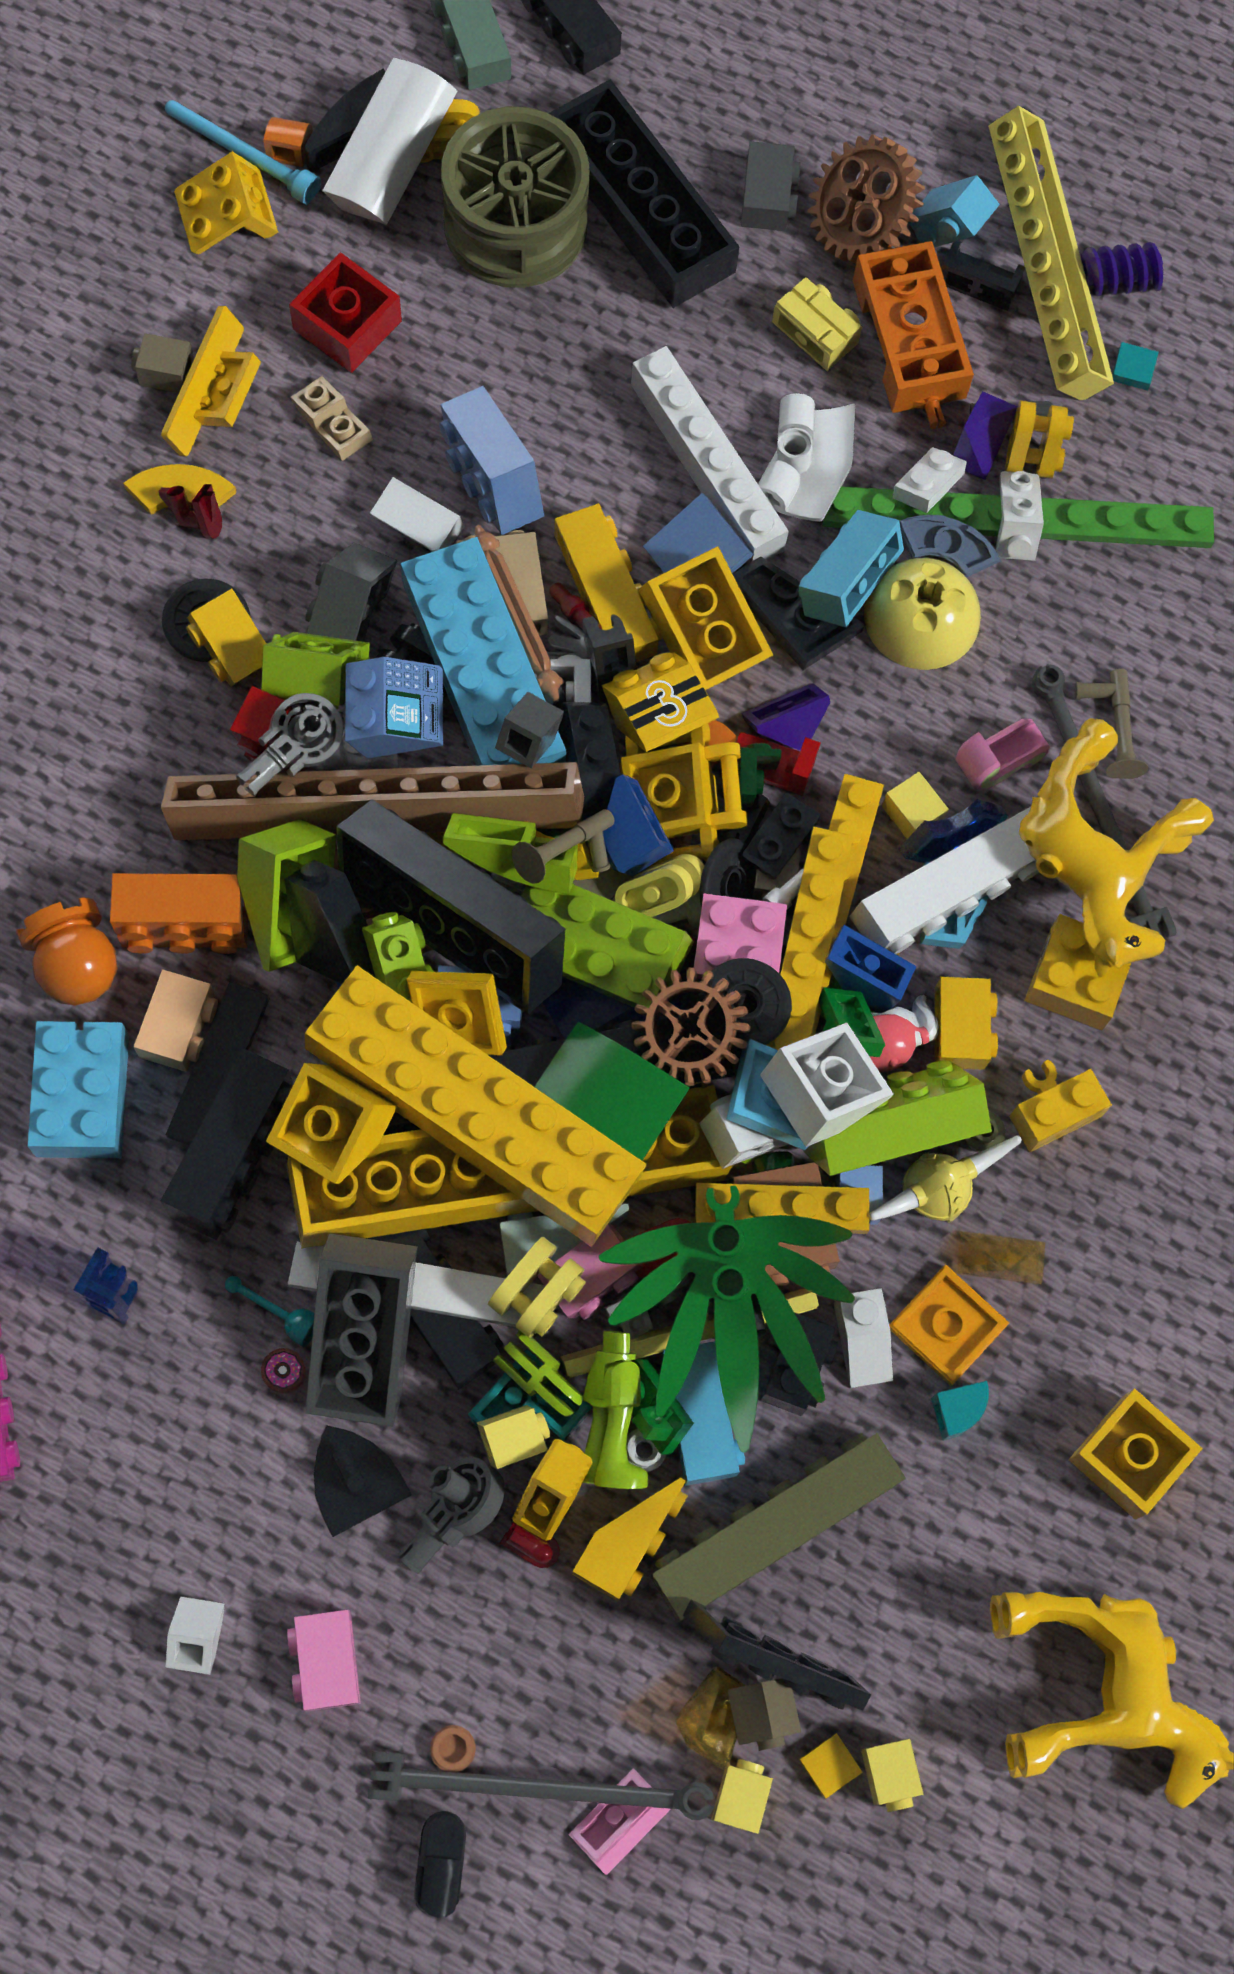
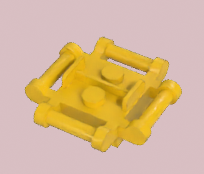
[619,723,747,868]

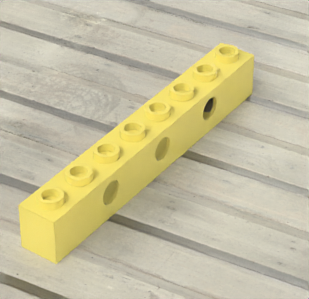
[988,106,1114,400]

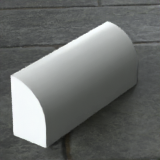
[322,57,457,225]

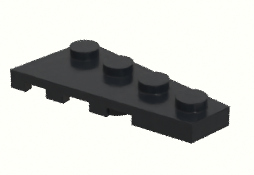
[683,1599,871,1711]

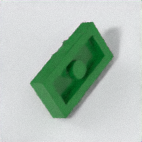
[632,1359,694,1455]

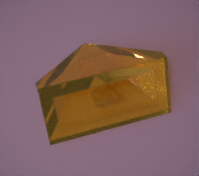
[957,1231,1045,1285]
[675,1666,746,1770]

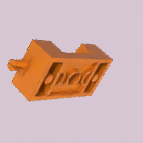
[852,241,974,429]

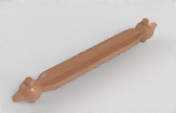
[475,525,563,701]

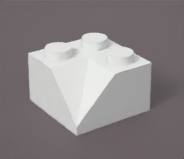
[760,1023,894,1147]

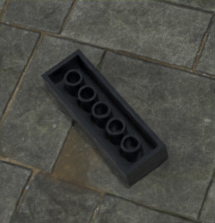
[548,79,740,308]
[337,799,566,1015]

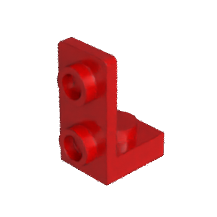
[736,732,821,796]

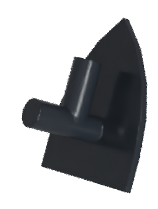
[314,1425,412,1537]

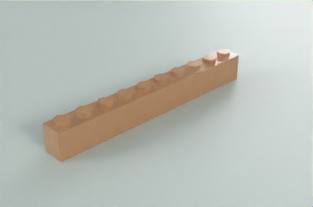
[161,762,584,840]

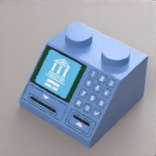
[345,657,443,759]

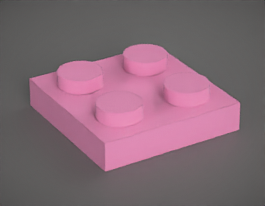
[694,893,787,979]

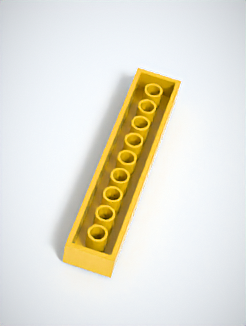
[287,1085,733,1249]

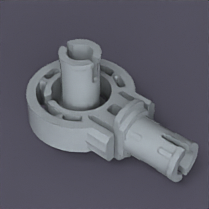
[236,693,343,796]

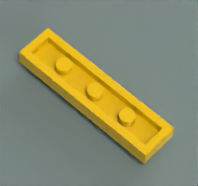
[695,1183,869,1234]

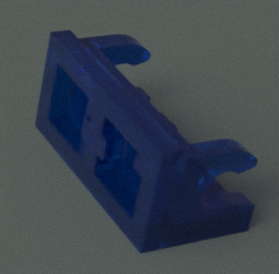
[73,1247,138,1325]

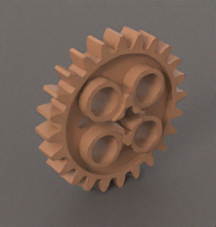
[807,134,925,264]

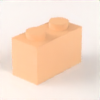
[134,969,218,1072]

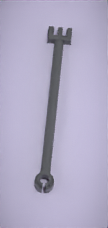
[1031,664,1177,938]
[368,1751,715,1820]

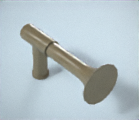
[1075,669,1148,779]
[512,809,614,884]

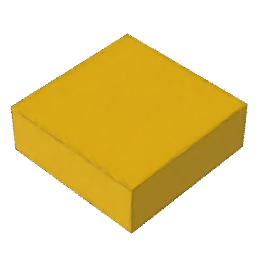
[798,1733,863,1799]

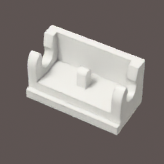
[370,477,464,552]

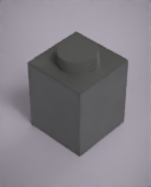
[495,692,564,768]

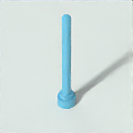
[165,100,321,205]

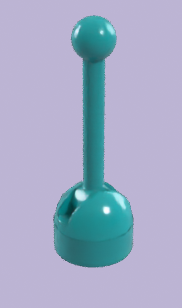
[225,1276,315,1347]

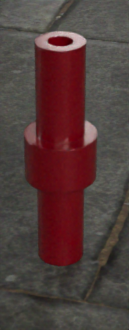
[549,582,602,630]

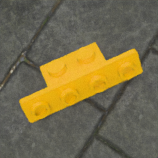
[161,306,261,457]

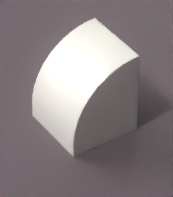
[165,1596,225,1675]

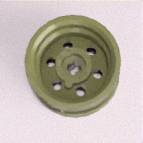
[441,106,589,288]

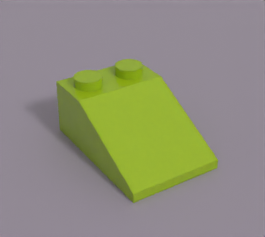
[237,819,336,972]

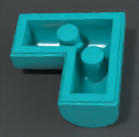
[468,1349,592,1441]

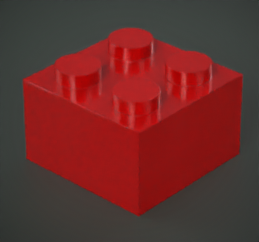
[289,252,402,373]

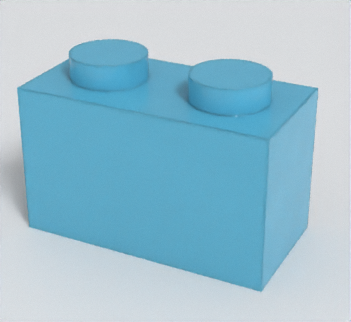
[908,175,1000,248]

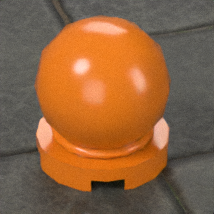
[16,897,118,1006]

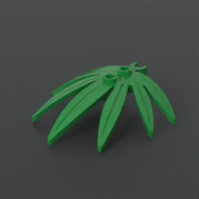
[599,1185,855,1453]

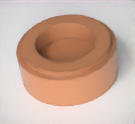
[430,1725,476,1772]

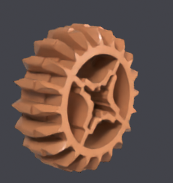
[632,968,750,1086]

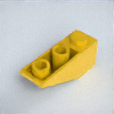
[572,1478,688,1602]

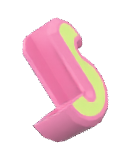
[955,718,1050,791]

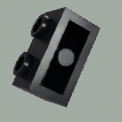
[761,1312,839,1416]

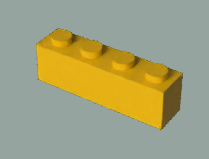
[554,503,662,662]

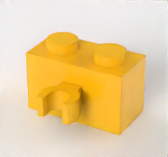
[1009,1060,1112,1153]

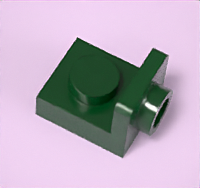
[737,743,781,808]

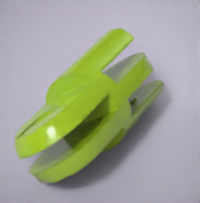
[492,1331,583,1417]

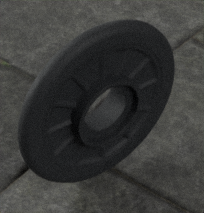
[162,578,251,662]
[699,838,755,907]
[697,958,792,1049]

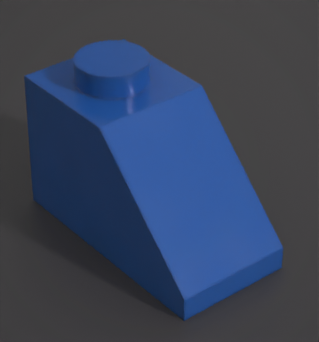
[603,774,674,876]
[825,925,917,1013]

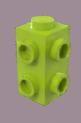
[362,912,433,1003]

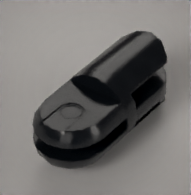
[414,1811,466,1918]

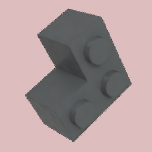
[305,542,397,642]

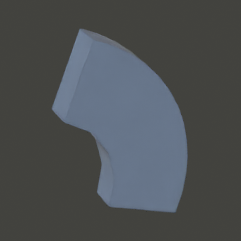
[900,515,1001,577]

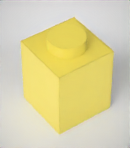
[882,772,949,844]
[477,1405,550,1469]
[861,1739,924,1812]
[711,1759,773,1834]

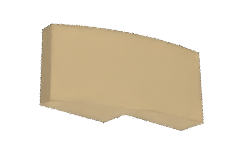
[291,376,373,461]

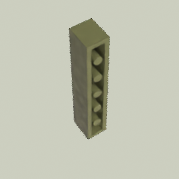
[651,1433,906,1623]

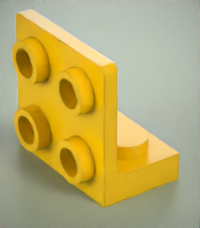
[174,151,278,254]

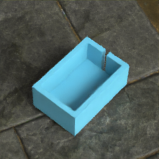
[28,1021,129,1158]

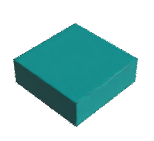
[1112,342,1159,391]

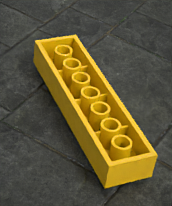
[305,965,647,1247]

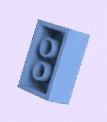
[439,386,544,535]

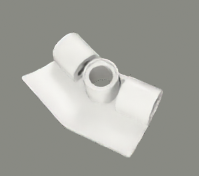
[758,393,855,522]

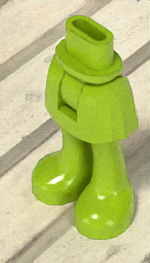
[583,1331,648,1489]

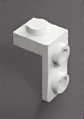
[996,471,1044,561]

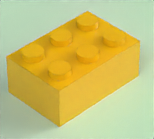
[638,546,773,690]

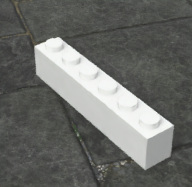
[631,346,789,564]
[849,807,1039,954]

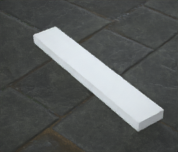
[288,1241,548,1333]

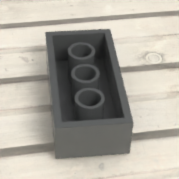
[305,1233,418,1427]

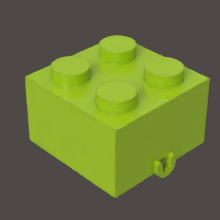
[261,632,370,709]

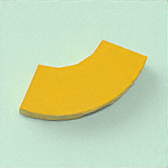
[123,464,237,515]

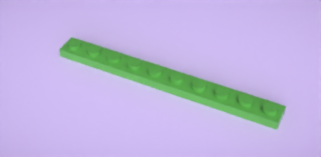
[822,487,1214,548]

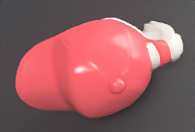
[869,995,939,1073]

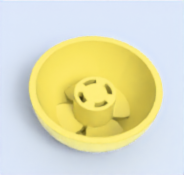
[864,558,981,670]

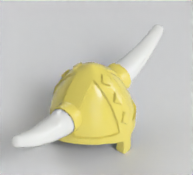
[869,1135,1022,1223]

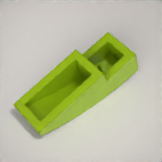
[443,813,578,894]

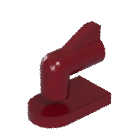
[158,484,222,539]
[500,1521,560,1568]

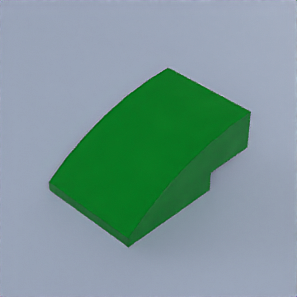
[535,1022,690,1161]

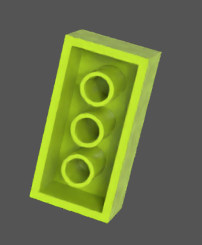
[521,884,694,1015]
[803,1060,992,1176]

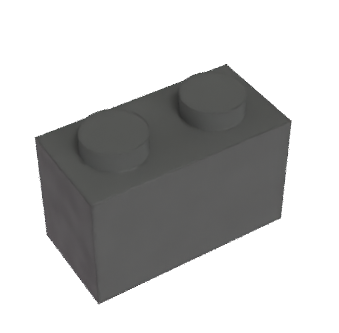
[741,141,800,231]

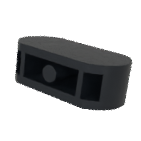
[558,702,620,816]

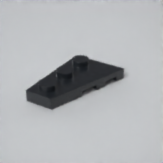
[733,557,865,671]

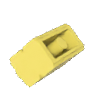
[772,277,862,371]

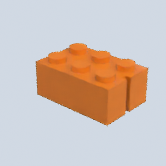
[110,873,248,954]

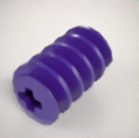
[1081,242,1164,297]

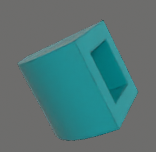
[931,1381,989,1441]

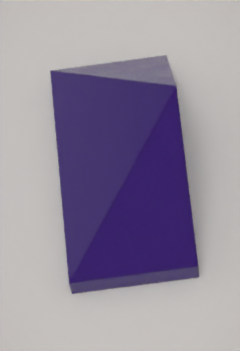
[953,391,1018,480]
[741,683,831,751]

